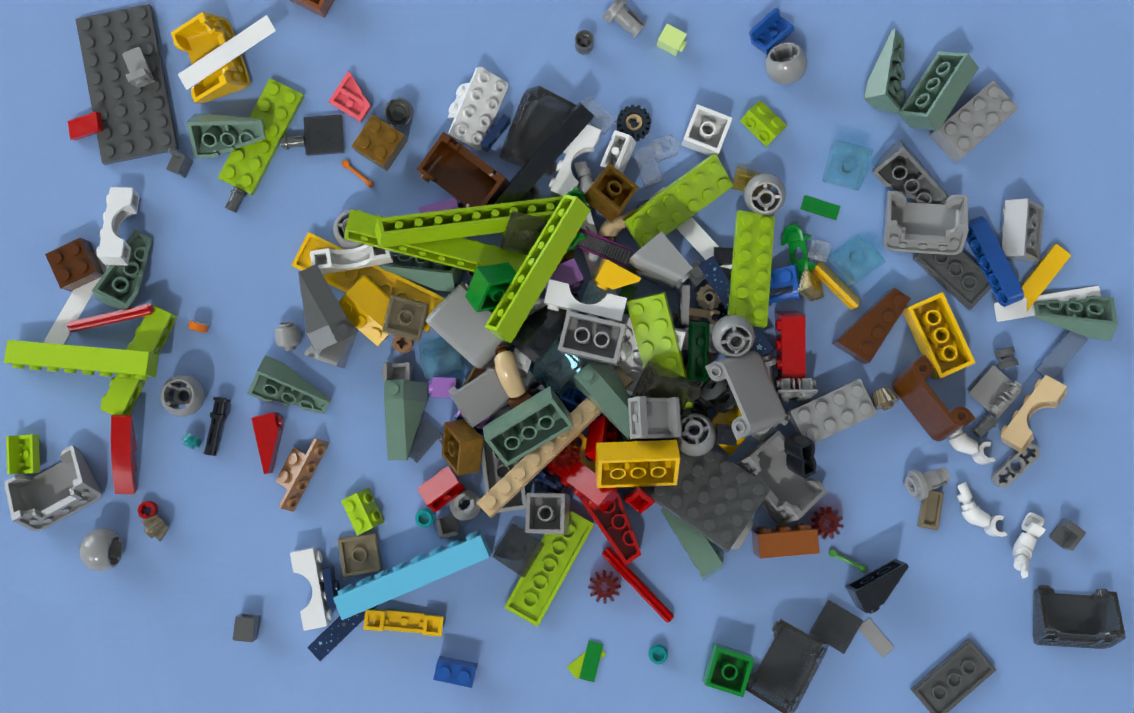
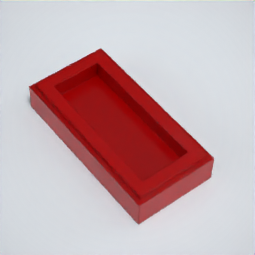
[67,111,103,141]

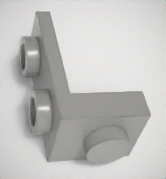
[122,47,155,89]

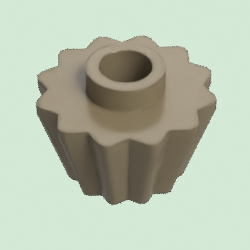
[696,284,721,310]
[872,387,899,410]
[142,515,169,541]

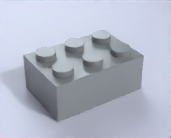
[558,311,627,366]

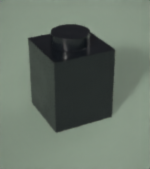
[715,423,737,446]

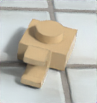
[689,307,720,324]

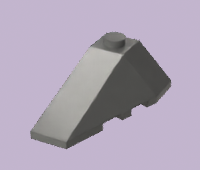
[872,140,949,205]
[298,264,355,352]

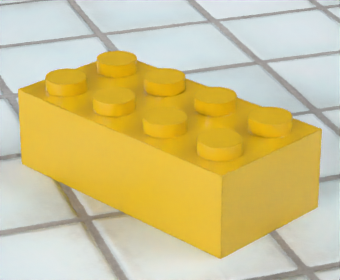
[902,292,976,380]
[595,440,680,488]

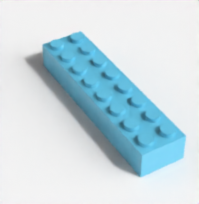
[333,531,492,620]

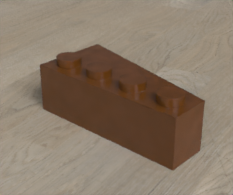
[832,288,911,364]

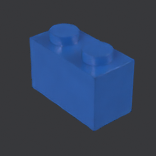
[433,656,478,688]

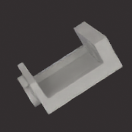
[448,365,509,428]
[628,396,682,439]

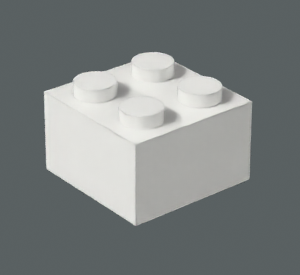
[681,104,733,156]

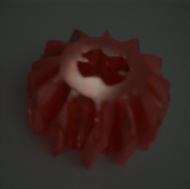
[551,440,581,471]
[810,506,844,539]
[588,569,621,604]

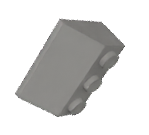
[1000,198,1044,263]

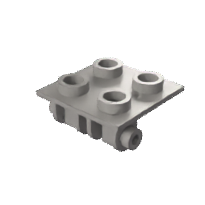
[968,365,1023,419]
[776,378,818,403]

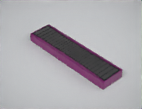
[576,228,634,268]

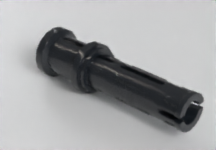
[204,396,231,456]

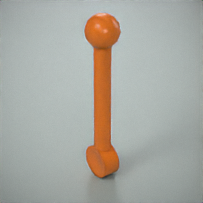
[342,160,374,188]

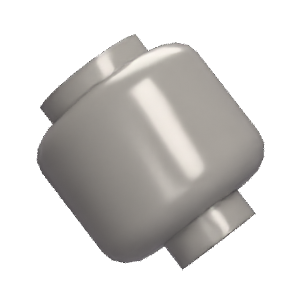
[274,322,301,351]

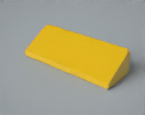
[812,261,861,310]

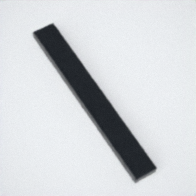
[490,102,595,205]

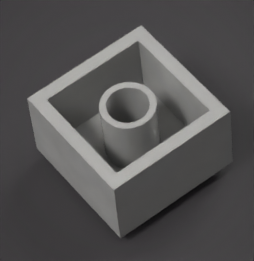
[525,493,570,535]

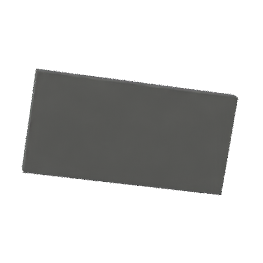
[913,251,991,310]
[910,639,996,713]

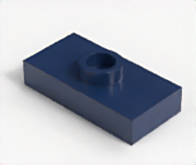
[480,114,511,152]
[322,566,340,609]

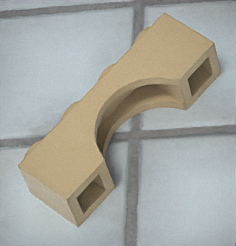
[1000,375,1068,454]

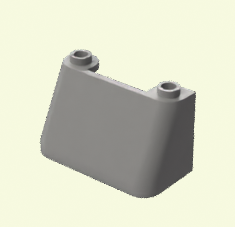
[883,191,968,255]
[627,231,693,291]
[425,282,511,369]
[705,350,785,440]
[736,430,827,525]
[4,445,101,531]

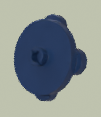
[533,471,564,494]

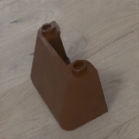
[416,132,509,207]
[892,355,976,441]

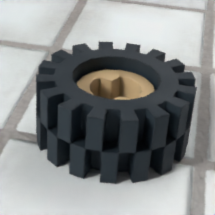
[616,105,651,142]

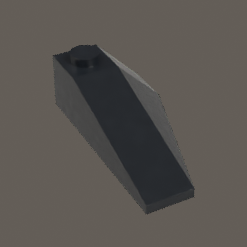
[511,305,567,363]

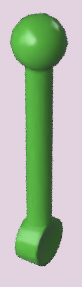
[829,549,867,572]

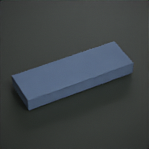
[1035,330,1088,379]

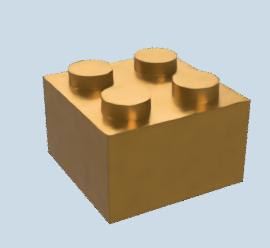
[352,114,408,171]
[585,163,639,222]
[442,419,484,476]

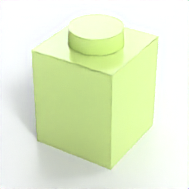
[657,24,687,56]

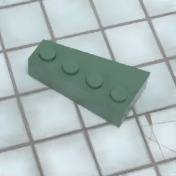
[661,508,724,580]

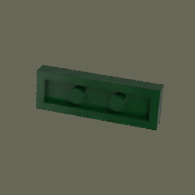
[687,321,709,382]

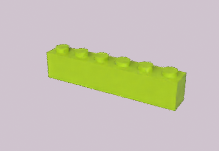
[100,305,178,415]

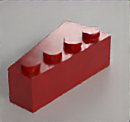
[775,311,806,389]
[580,487,642,566]

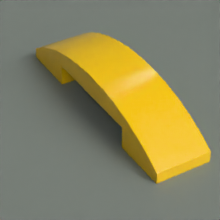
[363,609,444,637]

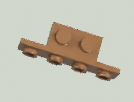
[275,438,329,512]

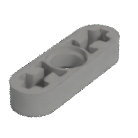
[991,444,1040,487]

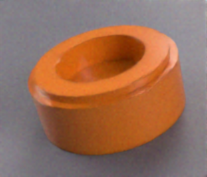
[188,320,209,333]

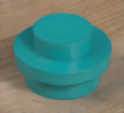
[181,433,201,450]
[415,508,435,528]
[648,644,668,664]

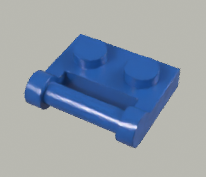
[769,265,802,306]

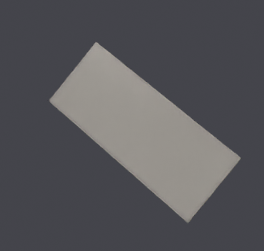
[857,618,894,658]

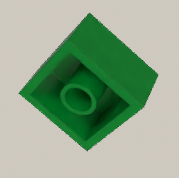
[465,262,517,312]
[702,643,754,697]

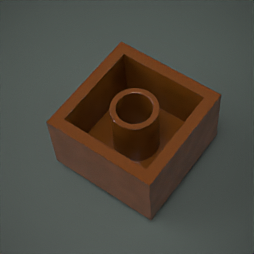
[45,238,104,291]

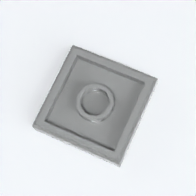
[678,285,690,328]

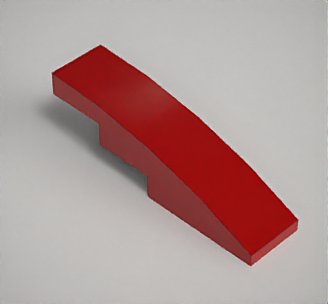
[111,415,137,494]
[623,487,655,514]

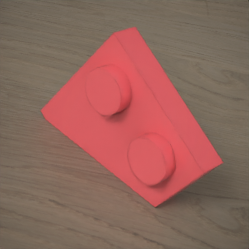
[328,72,372,123]

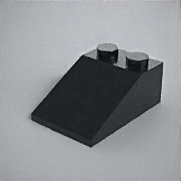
[845,559,909,614]

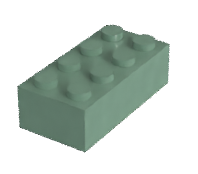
[898,51,979,131]
[483,386,574,467]

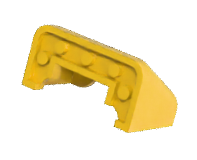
[171,12,251,104]

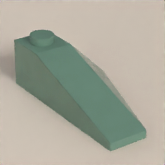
[864,29,905,114]
[186,114,266,158]
[92,230,152,310]
[380,254,463,292]
[1034,295,1118,341]
[247,355,331,414]
[574,361,630,440]
[384,380,428,461]

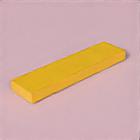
[1021,243,1072,311]

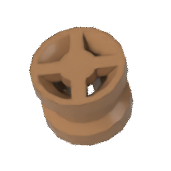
[392,336,414,353]

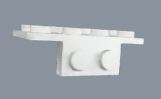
[448,67,508,151]

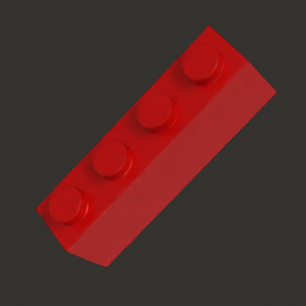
[545,449,619,513]

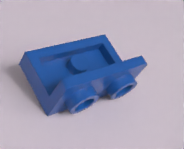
[749,8,794,55]

